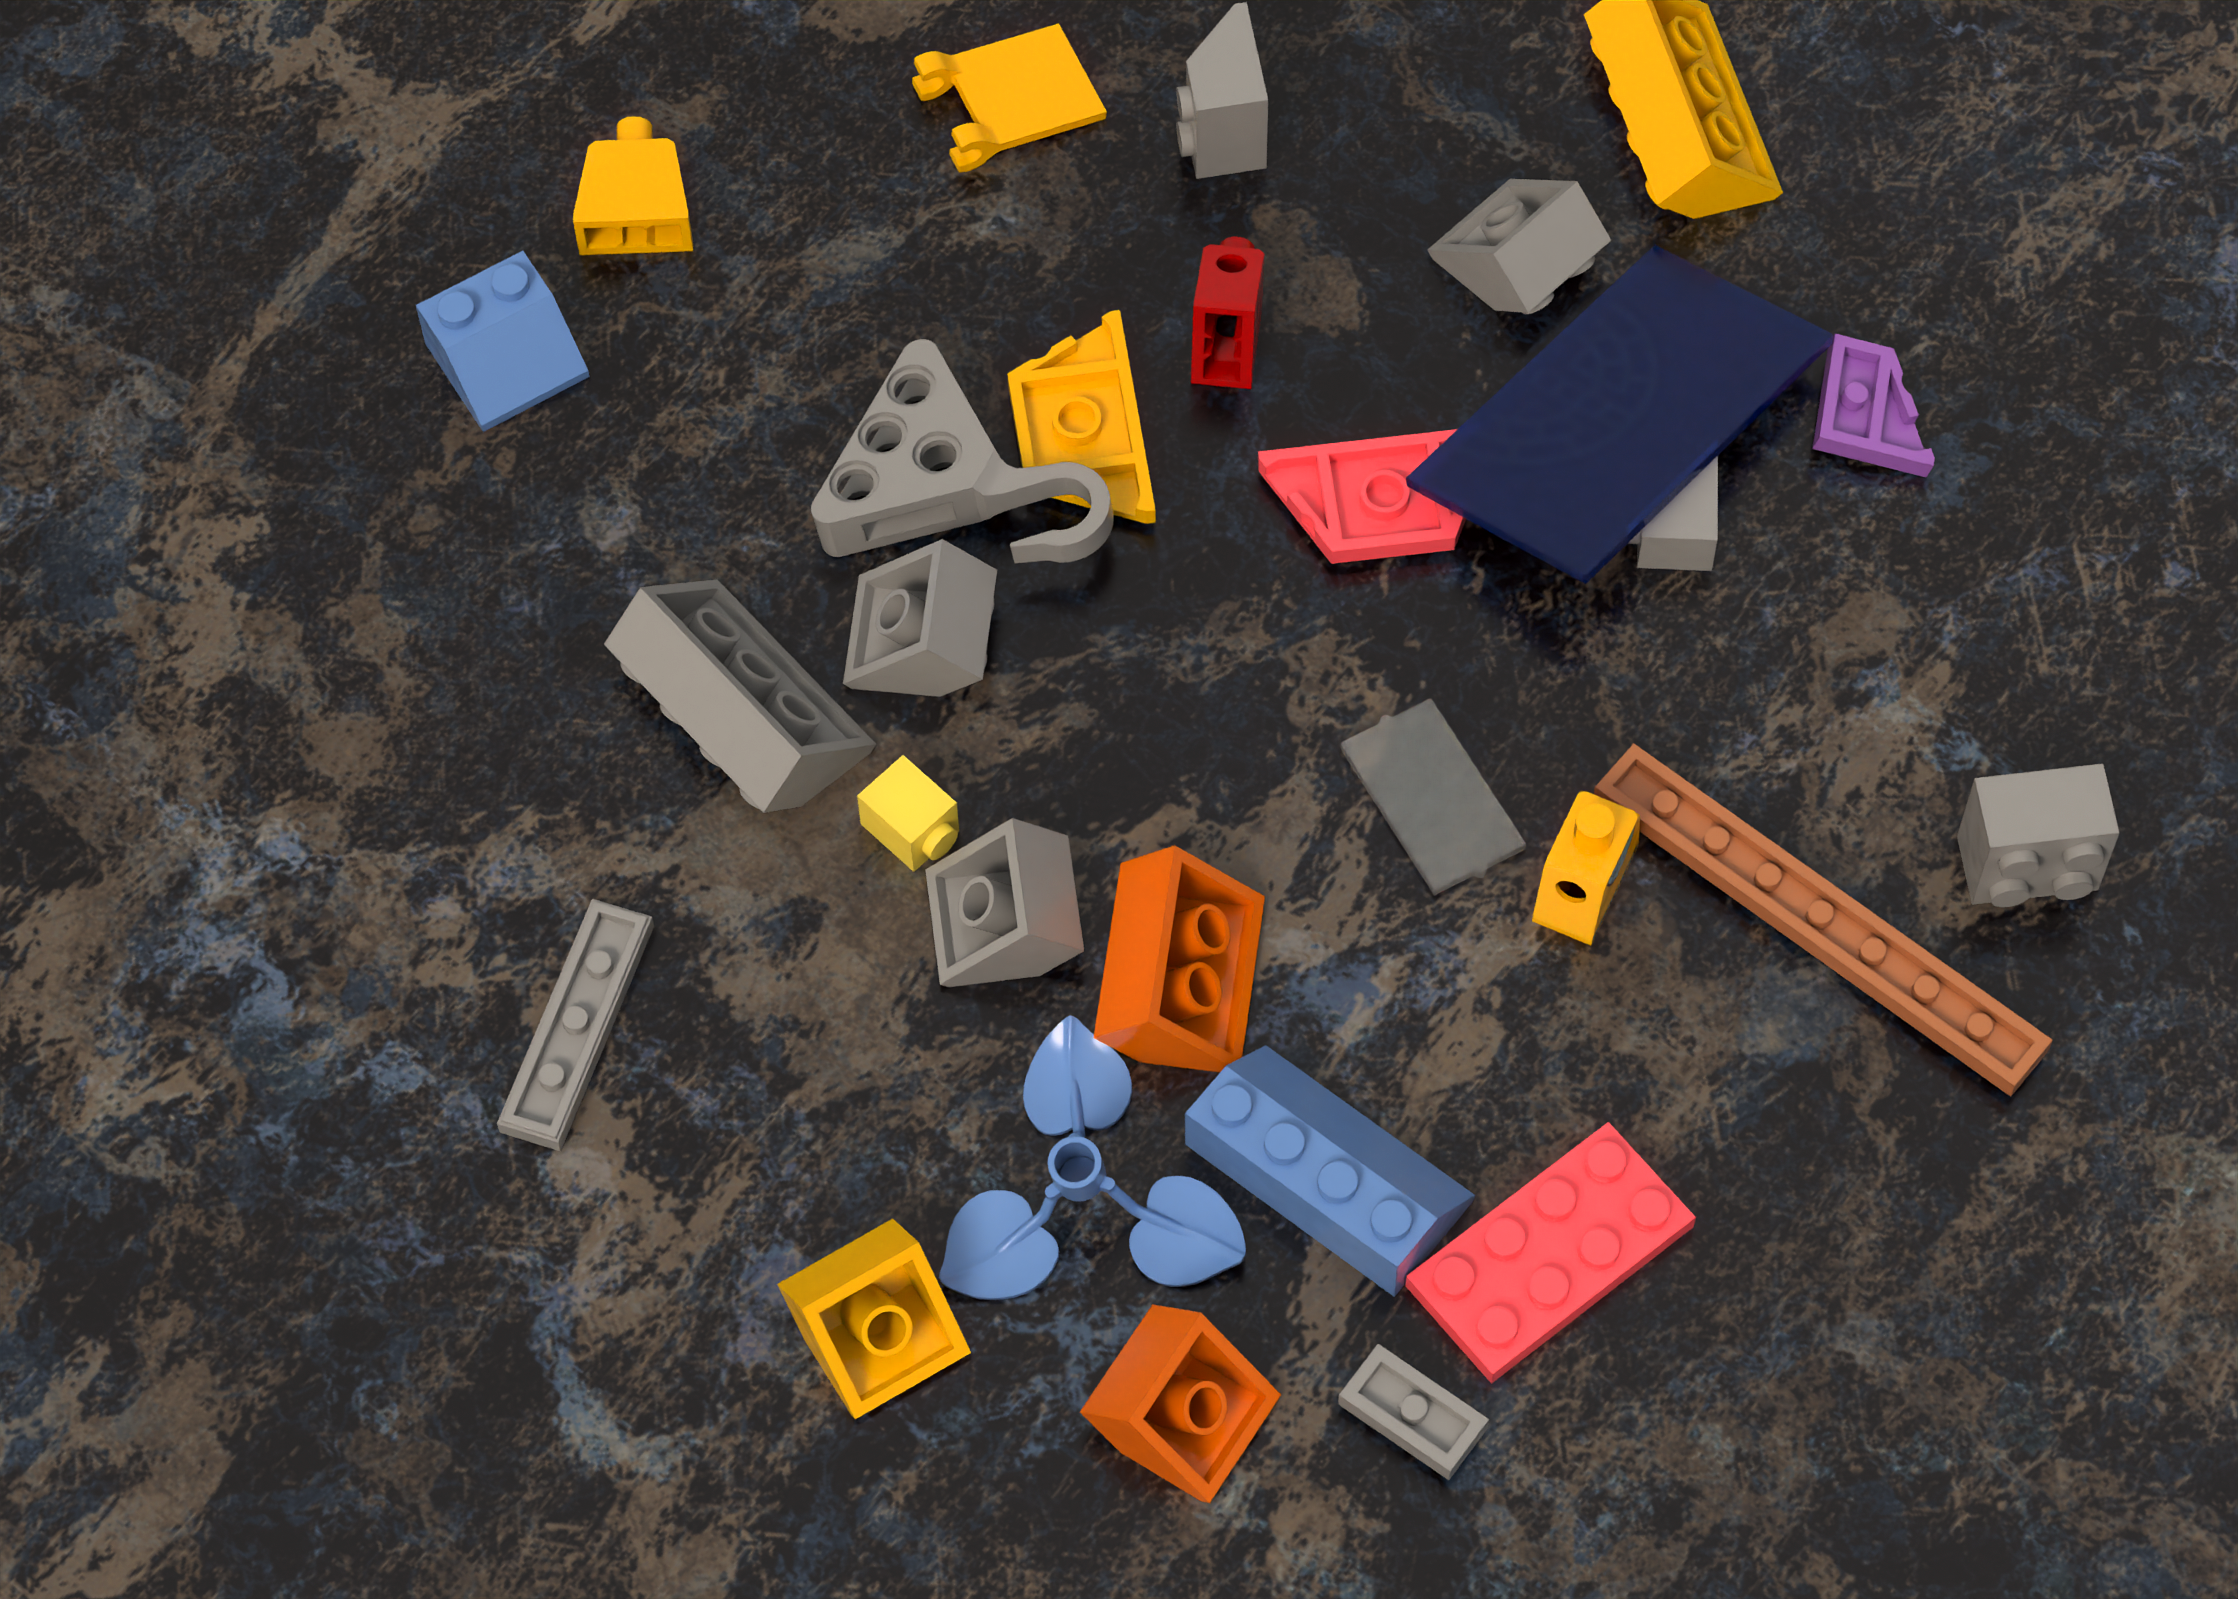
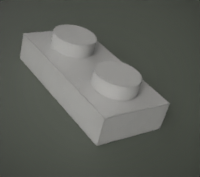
[1338,1344,1489,1480]

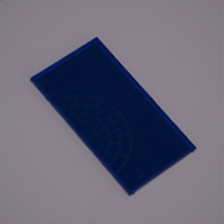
[1406,245,1833,584]

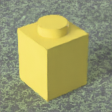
[857,755,959,872]

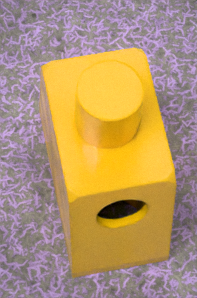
[573,117,693,255]

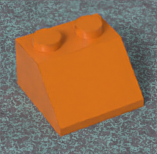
[1080,1304,1281,1503]

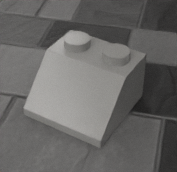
[1176,2,1268,179]
[1428,179,1611,314]
[843,539,997,697]
[925,818,1084,987]

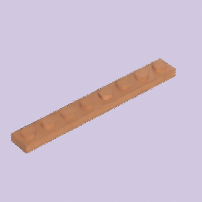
[1594,743,2053,1097]

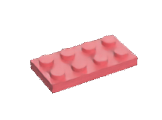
[1405,1122,1696,1384]

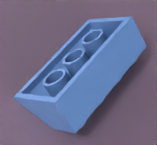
[1185,1045,1475,1297]

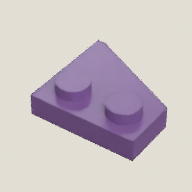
[1813,334,1935,477]

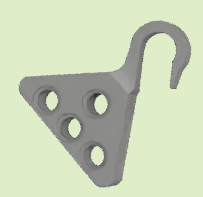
[811,339,1114,563]

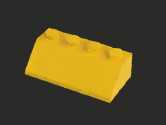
[1584,0,1783,219]

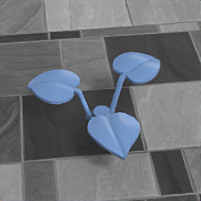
[939,1015,1246,1300]

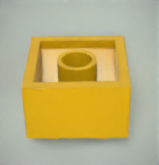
[777,1219,971,1419]

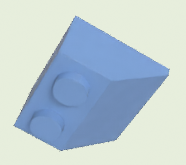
[416,251,590,432]

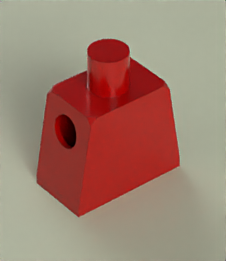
[1191,237,1265,389]

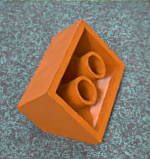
[1093,845,1265,1072]

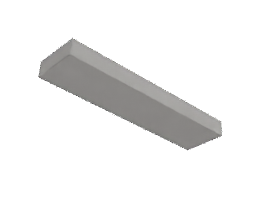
[497,899,654,1152]

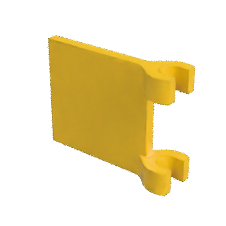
[912,23,1107,173]

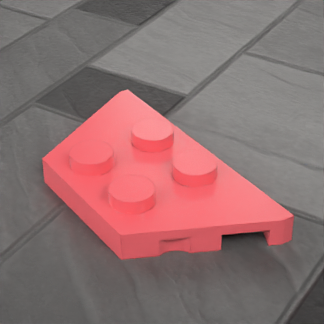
[1258,426,1485,564]

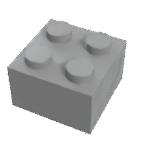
[1957,764,2119,907]

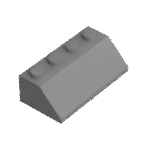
[604,579,877,813]

